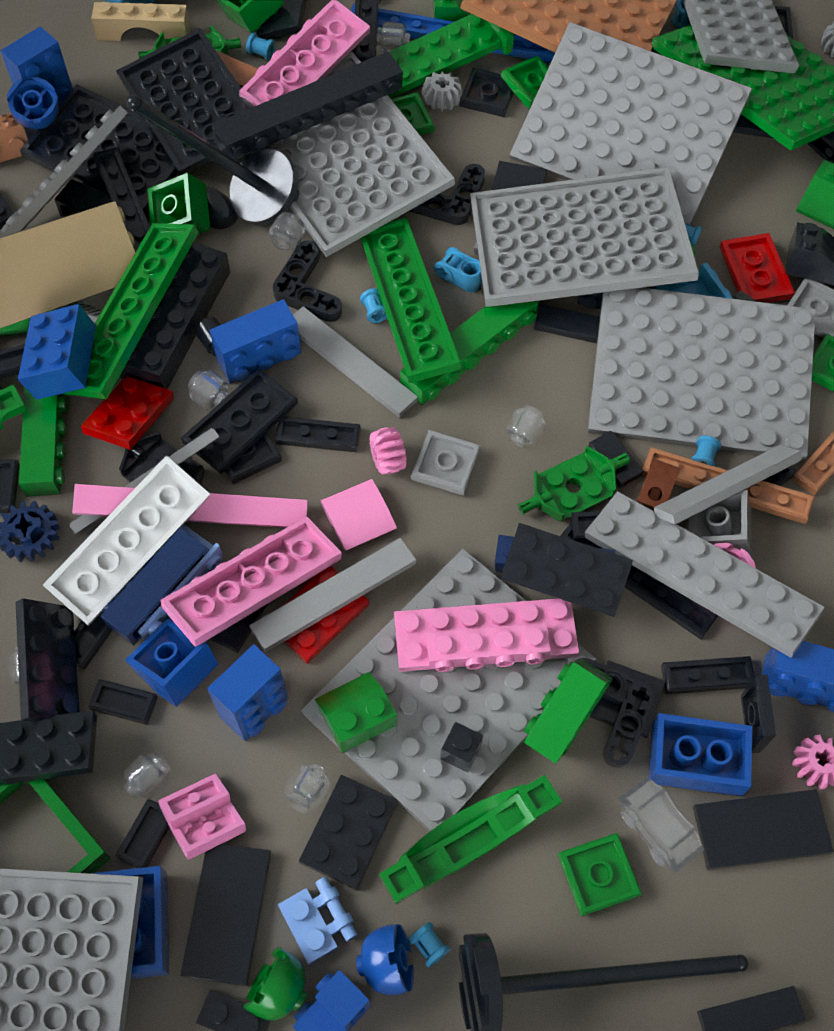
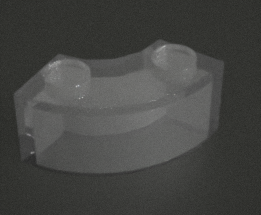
[618,776,704,873]

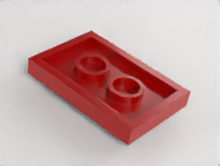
[719,233,795,303]
[81,376,174,450]
[284,566,370,664]

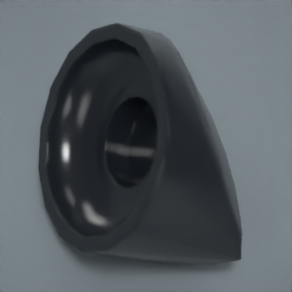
[207,186,238,229]

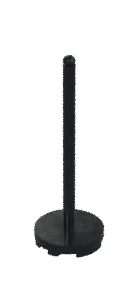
[126,95,300,227]
[459,933,749,1031]

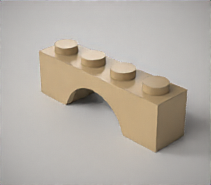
[91,2,191,41]

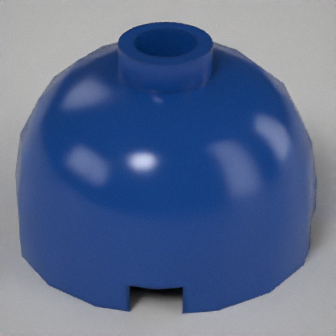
[7,77,59,129]
[356,924,414,995]

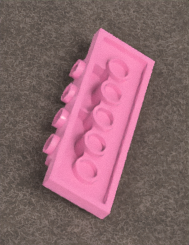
[239,0,370,107]
[161,516,342,647]
[394,598,579,672]

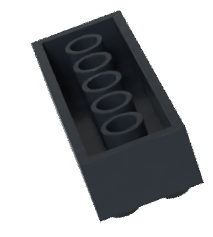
[119,243,230,389]

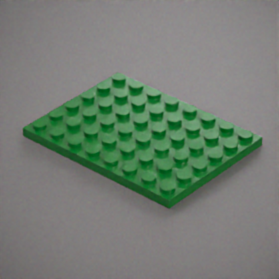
[651,25,834,151]

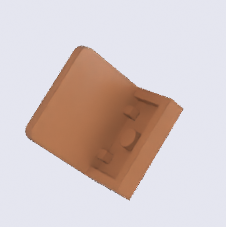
[0,113,28,162]

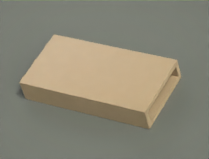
[0,201,135,328]

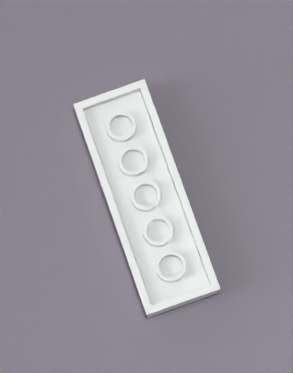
[43,455,210,626]

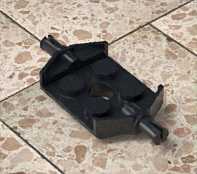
[119,432,205,485]

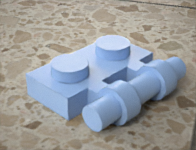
[278,877,358,965]

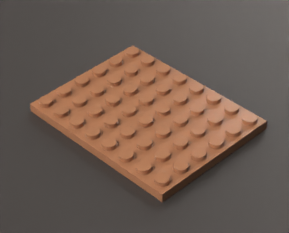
[460,0,677,53]

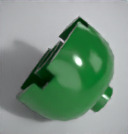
[243,947,307,1021]

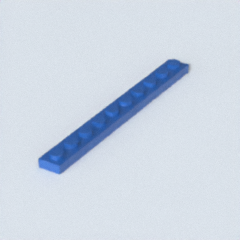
[351,4,555,63]

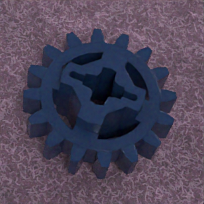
[0,501,60,562]

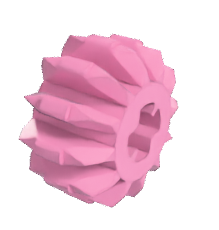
[369,427,407,475]
[792,734,834,789]

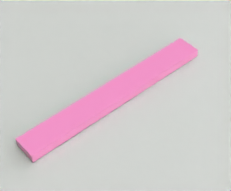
[72,484,307,528]

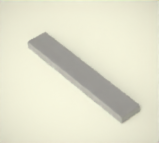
[293,307,418,418]
[69,428,219,534]
[654,445,802,524]
[249,538,416,653]

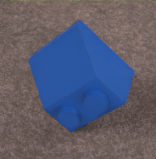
[125,618,218,707]

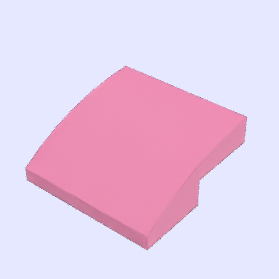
[321,479,397,551]
[158,773,246,860]

